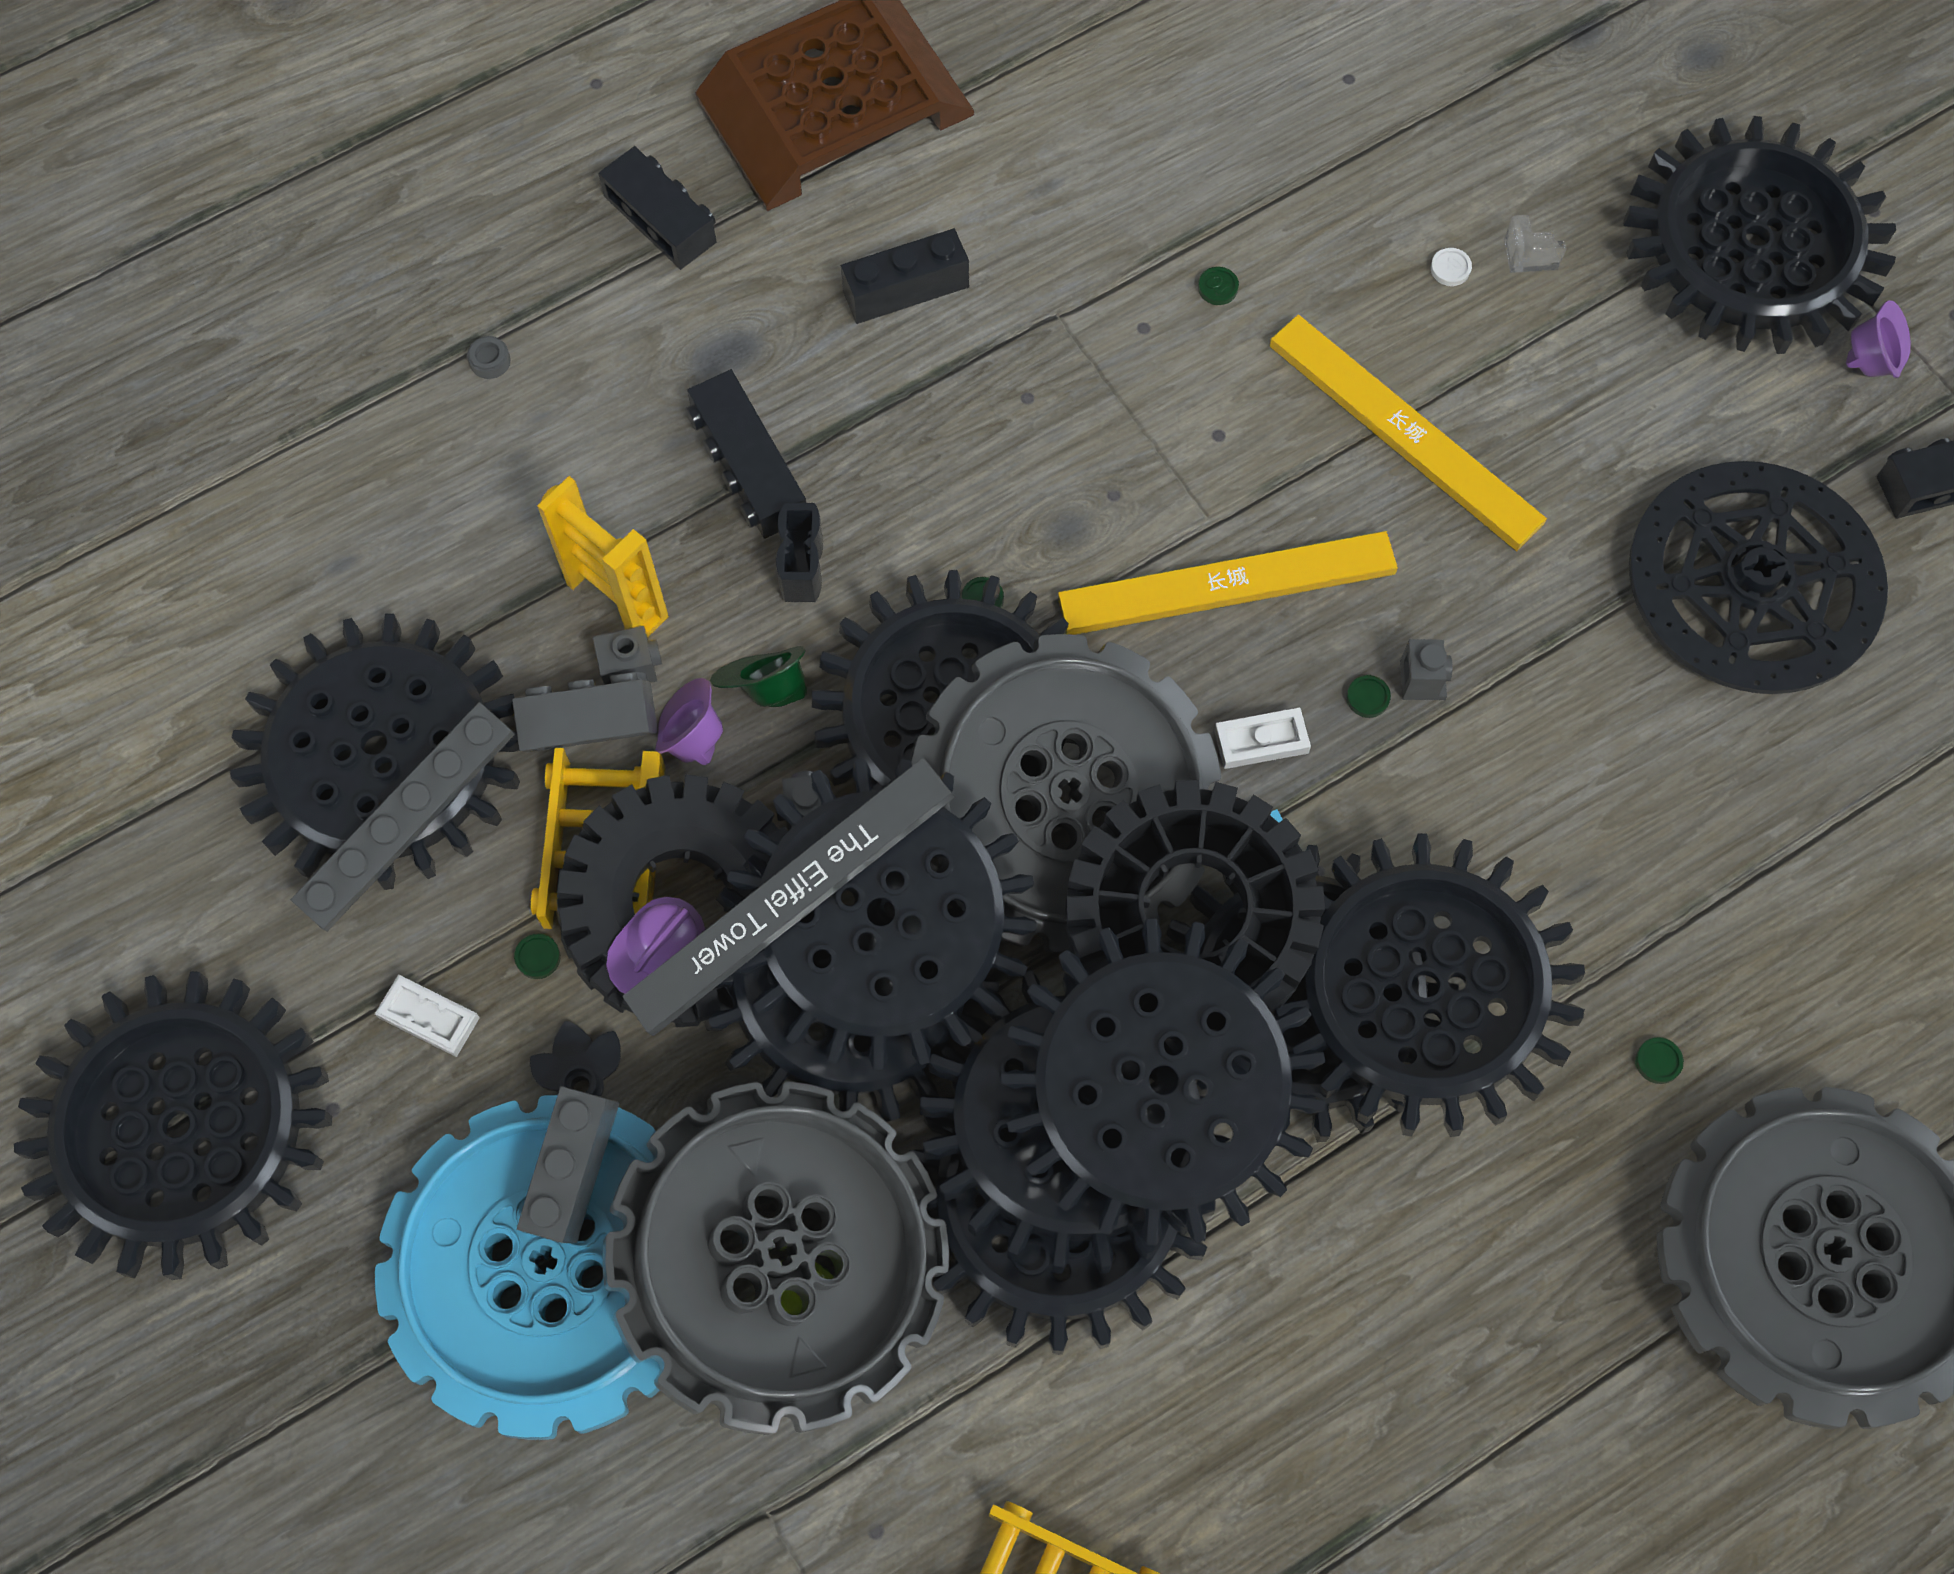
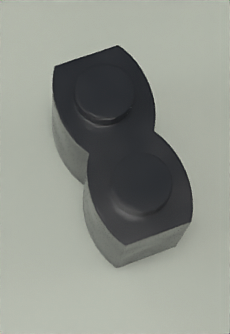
[776,503,823,602]

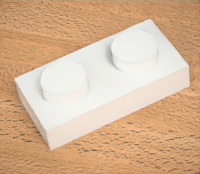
[1214,708,1311,769]

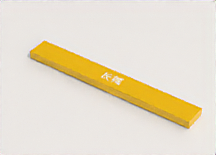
[1269,314,1547,551]
[1058,531,1398,635]

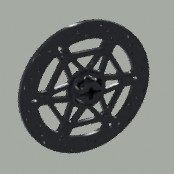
[1629,461,1888,694]

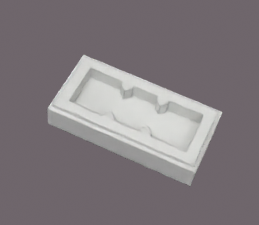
[375,974,480,1057]

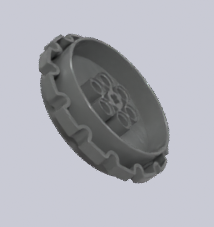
[909,634,1221,953]
[602,1082,949,1435]
[1657,1087,1954,1430]

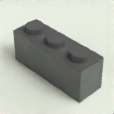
[512,673,658,752]
[516,1086,620,1243]

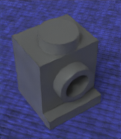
[1400,639,1452,700]

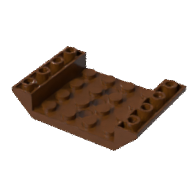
[695,0,974,211]

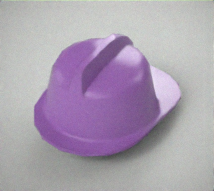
[1846,300,1911,379]
[655,678,723,765]
[606,897,705,994]

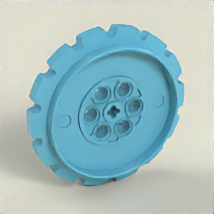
[375,1095,660,1440]

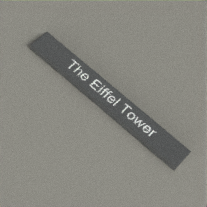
[622,757,955,1036]

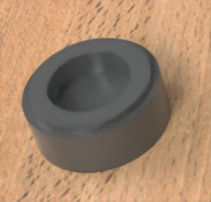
[467,336,511,379]

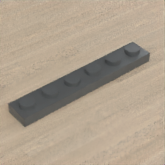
[290,702,515,932]

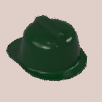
[710,646,807,707]

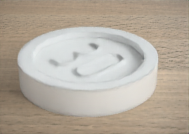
[1430,248,1472,286]

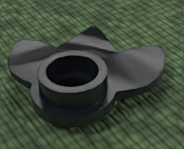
[530,1021,621,1097]

